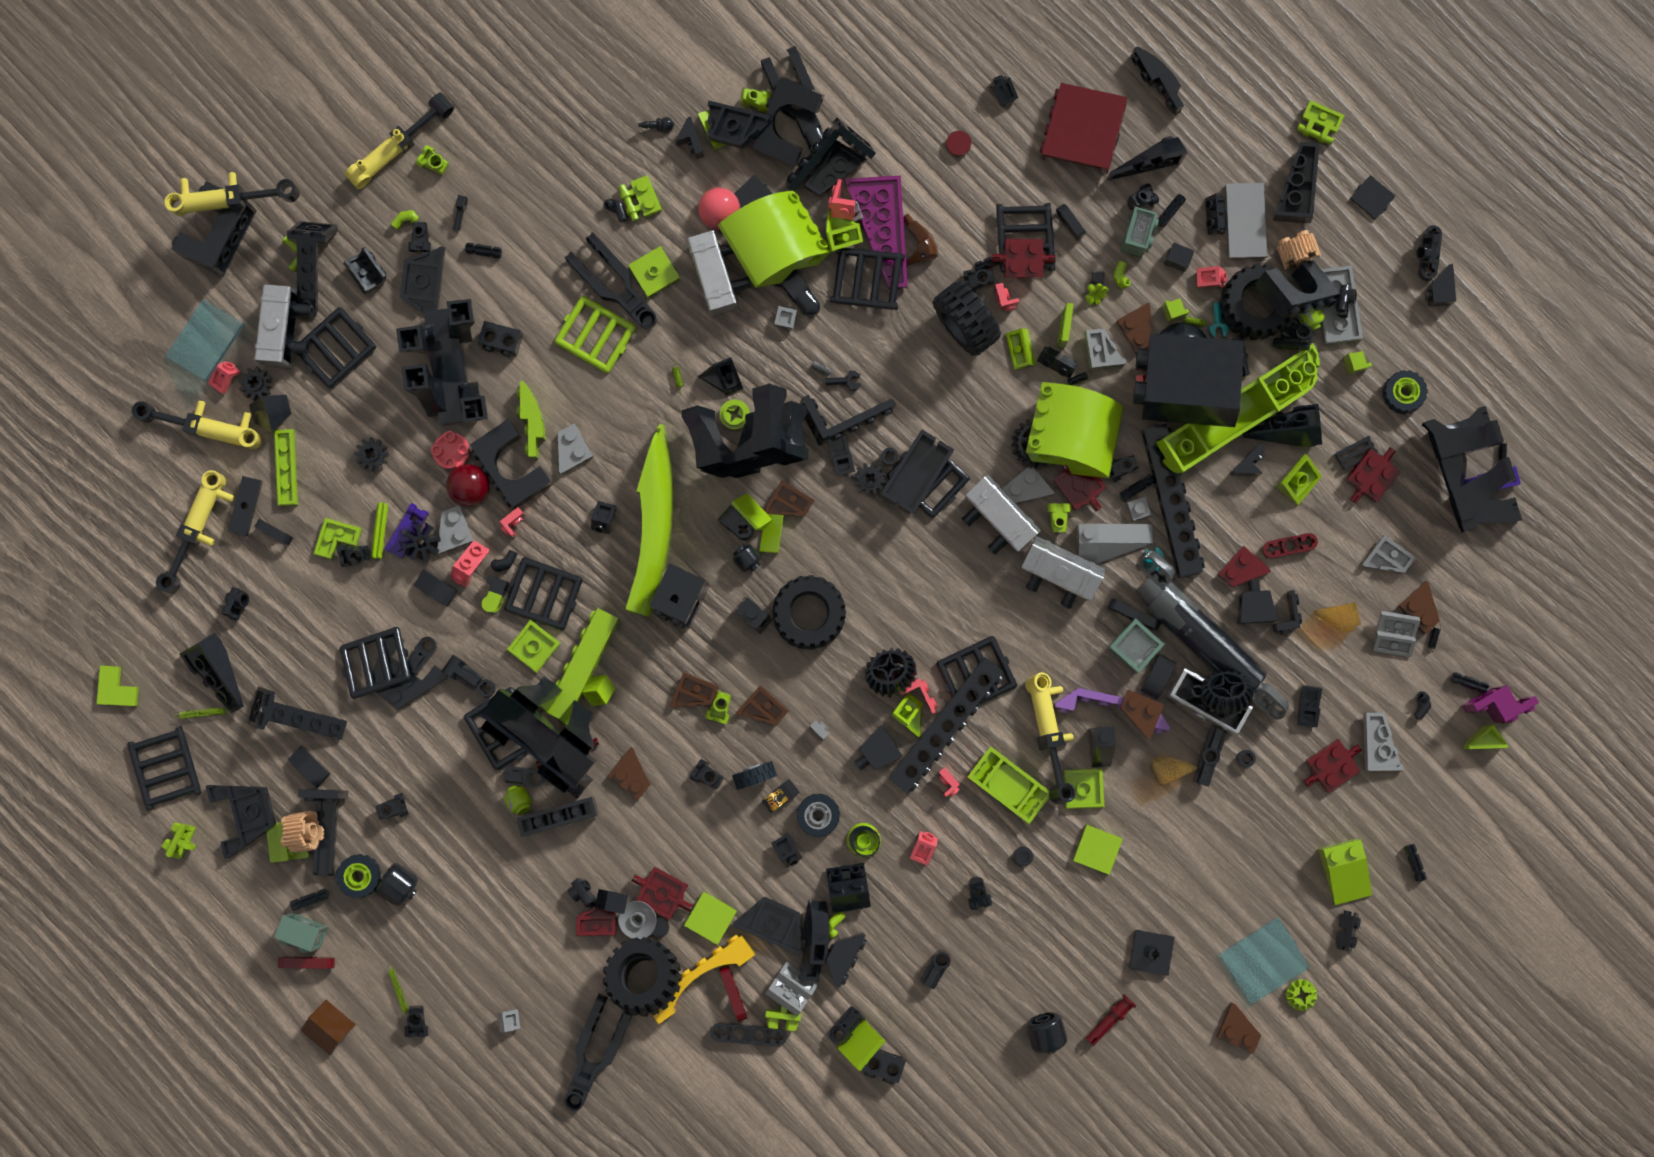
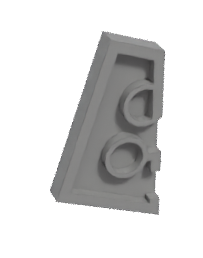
[1363,713,1405,771]

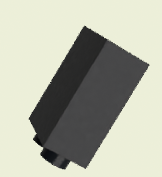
[1133,333,1244,428]

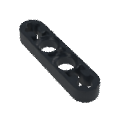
[711,1022,787,1046]

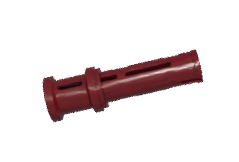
[1085,994,1137,1046]

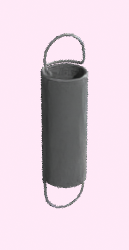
[807,360,835,377]

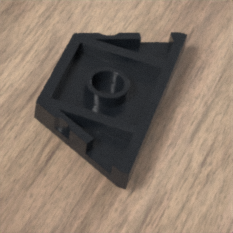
[708,101,773,149]
[400,246,446,313]
[732,896,802,956]

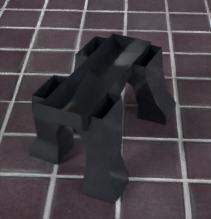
[396,299,488,425]
[682,383,808,478]
[1421,406,1522,533]
[479,676,597,799]

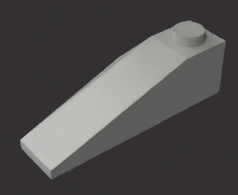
[1076,524,1153,564]

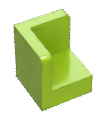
[1162,298,1189,323]
[1343,351,1372,375]
[582,675,615,706]

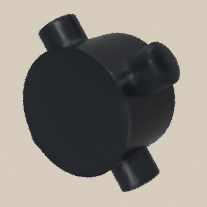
[1090,271,1105,285]

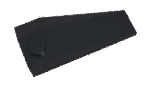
[1107,136,1187,181]
[1243,404,1322,447]
[180,633,244,713]

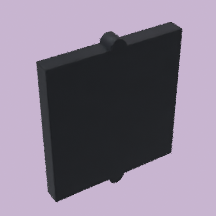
[734,175,773,208]
[1350,175,1395,220]

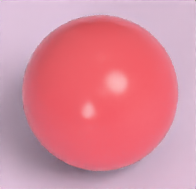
[698,188,740,230]

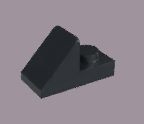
[675,117,704,159]
[1230,444,1265,476]

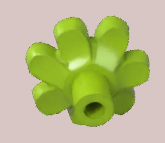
[1085,283,1109,305]

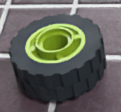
[1382,370,1428,414]
[336,854,382,898]

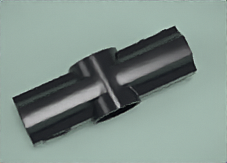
[1192,726,1227,787]

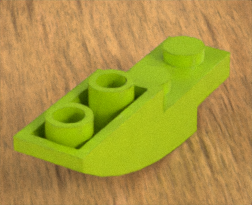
[517,381,546,459]

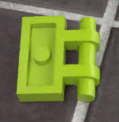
[1296,100,1345,145]
[618,175,662,222]

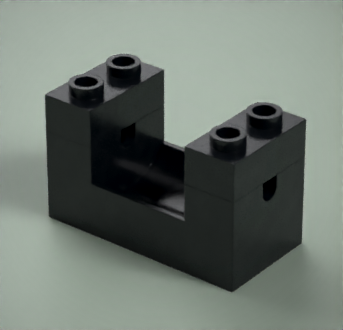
[171,181,257,277]
[649,563,709,629]

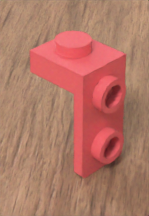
[828,179,856,220]
[450,541,489,587]
[900,678,938,715]

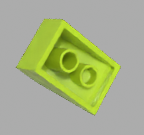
[1318,839,1372,905]

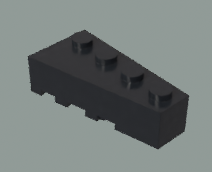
[1273,142,1320,223]

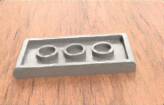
[1225,183,1267,259]
[1321,265,1363,345]

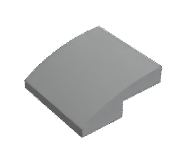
[1373,611,1420,657]
[765,961,819,1016]

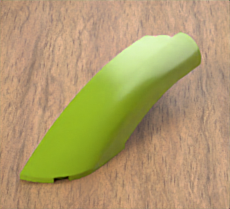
[1156,343,1320,473]
[626,424,674,617]

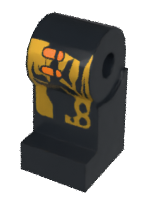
[762,779,800,813]

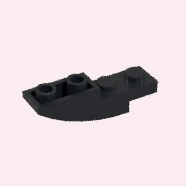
[1131,46,1184,115]
[798,900,829,981]

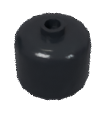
[375,863,418,907]
[1026,1012,1067,1054]

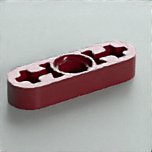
[1261,533,1318,559]
[278,957,335,969]
[719,965,748,1022]

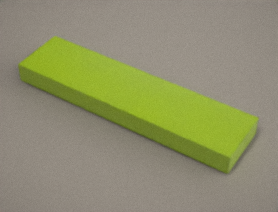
[274,429,298,507]

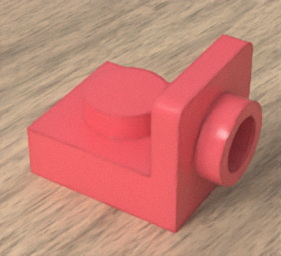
[1197,266,1227,288]
[994,283,1019,311]
[208,362,241,394]
[500,507,525,538]
[938,767,960,797]
[910,831,938,866]

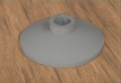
[618,901,657,939]

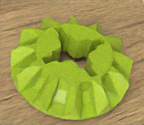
[720,399,750,430]
[1286,979,1317,1011]

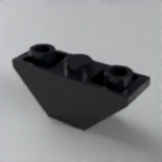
[827,932,867,988]

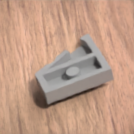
[1084,329,1127,369]
[558,423,593,475]
[1002,467,1055,504]
[438,505,474,554]
[1361,535,1416,573]

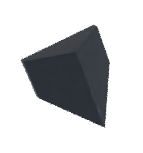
[698,357,743,395]
[249,395,292,432]

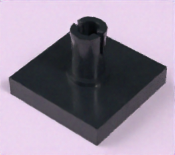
[1129,929,1175,976]

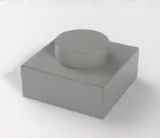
[774,306,797,330]
[1126,497,1152,521]
[810,721,829,740]
[498,1009,520,1033]

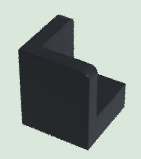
[1164,243,1194,272]
[595,889,628,914]

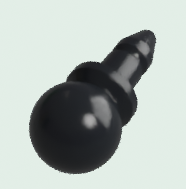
[638,117,674,132]

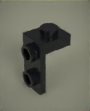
[1272,590,1302,635]

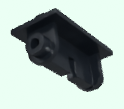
[1205,193,1227,235]
[1037,346,1078,378]
[1335,910,1361,952]

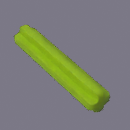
[371,502,388,559]

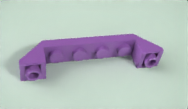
[1053,688,1170,734]

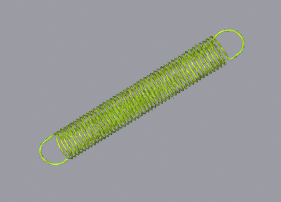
[174,707,229,719]
[388,964,409,1015]

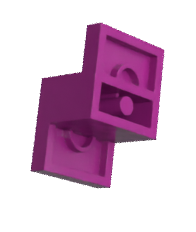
[1462,685,1539,724]

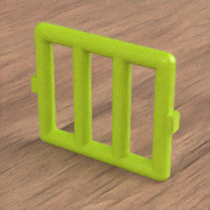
[554,296,636,373]

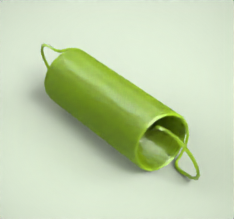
[1179,316,1210,327]
[671,362,684,393]

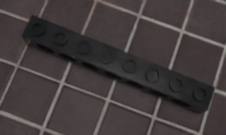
[1141,423,1205,578]
[889,657,1004,793]

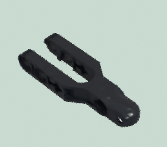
[760,46,823,151]
[564,232,657,330]
[774,269,820,317]
[564,993,632,1111]

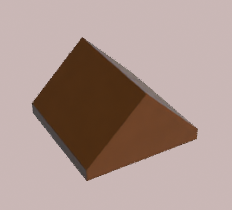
[301,999,356,1055]

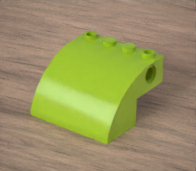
[718,191,831,288]
[1026,382,1124,478]

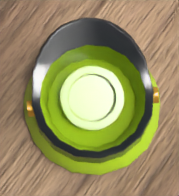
[846,823,881,858]

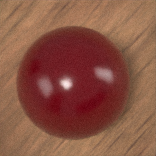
[446,464,490,507]

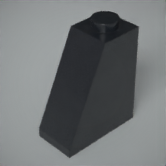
[1089,727,1115,767]

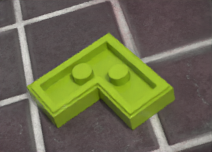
[313,518,362,560]
[97,666,139,706]

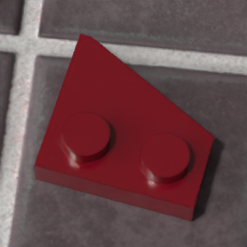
[1217,546,1271,587]
[576,907,616,936]

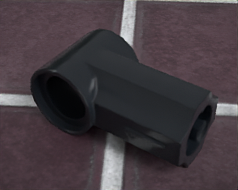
[442,655,483,690]
[920,950,951,989]

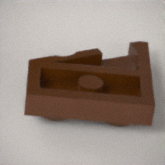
[1116,302,1152,354]
[764,480,815,516]
[1398,581,1440,634]
[670,672,720,708]
[736,685,790,725]
[1120,690,1164,739]
[608,747,650,800]
[1216,1002,1261,1054]

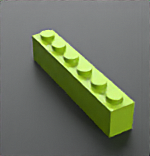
[546,608,620,719]

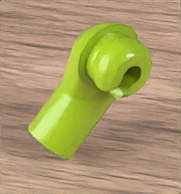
[390,210,419,230]
[1113,261,1131,289]
[829,912,846,939]

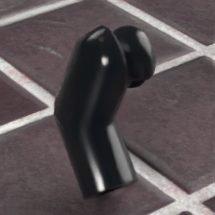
[603,198,628,222]
[490,550,518,572]
[1413,691,1431,721]

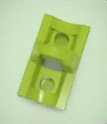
[162,823,196,860]
[765,1006,801,1031]

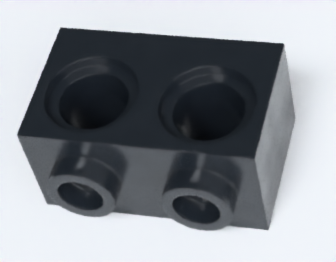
[478,321,523,357]
[861,1049,906,1085]

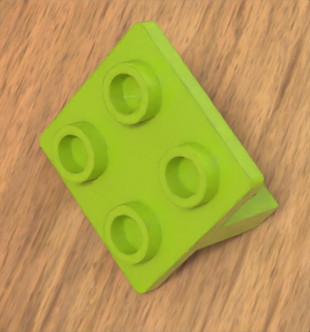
[267,822,309,863]

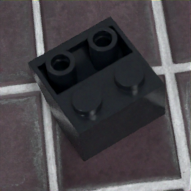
[826,863,871,913]

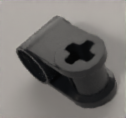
[717,506,753,541]

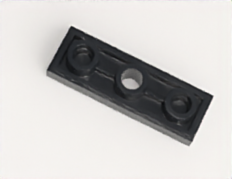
[228,476,263,536]

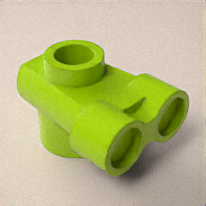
[740,88,771,113]
[415,145,449,175]
[1047,503,1070,533]
[705,691,731,724]

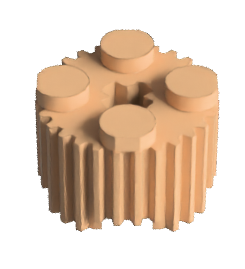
[1277,230,1321,270]
[281,811,324,853]

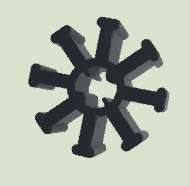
[399,521,441,562]

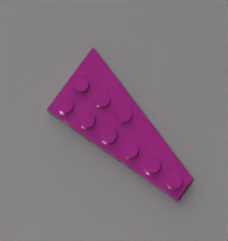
[844,175,908,289]

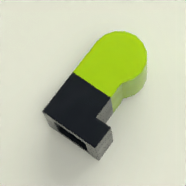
[481,575,509,613]

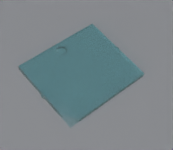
[166,299,245,382]
[1219,917,1310,1005]

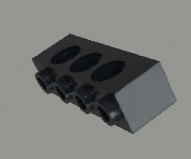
[516,796,599,837]

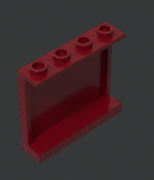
[1039,83,1127,174]

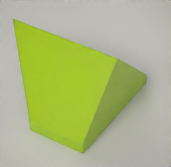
[826,210,863,251]
[891,692,924,738]
[1463,725,1508,749]

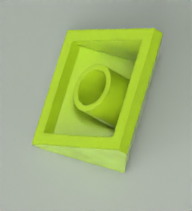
[1275,454,1322,505]

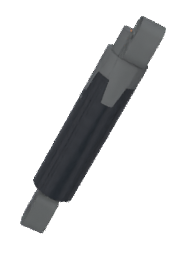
[1136,551,1289,720]

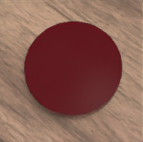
[946,131,971,156]

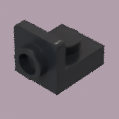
[988,75,1019,107]
[591,501,616,534]
[771,833,802,868]

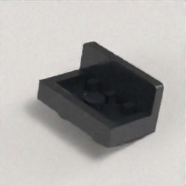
[343,247,386,295]

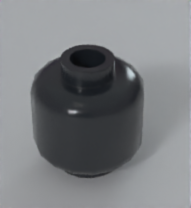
[733,544,761,572]

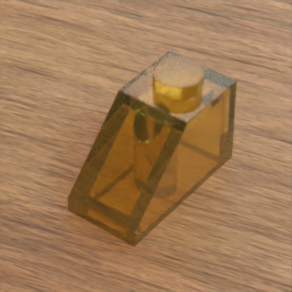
[1314,602,1361,632]
[1149,754,1197,785]

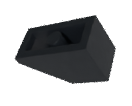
[1425,264,1456,307]

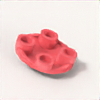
[431,431,470,469]

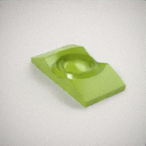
[967,746,1050,824]

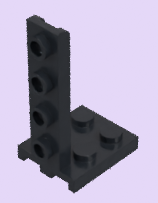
[785,117,876,191]
[287,221,337,316]
[799,394,896,446]
[247,686,347,740]
[298,789,349,876]

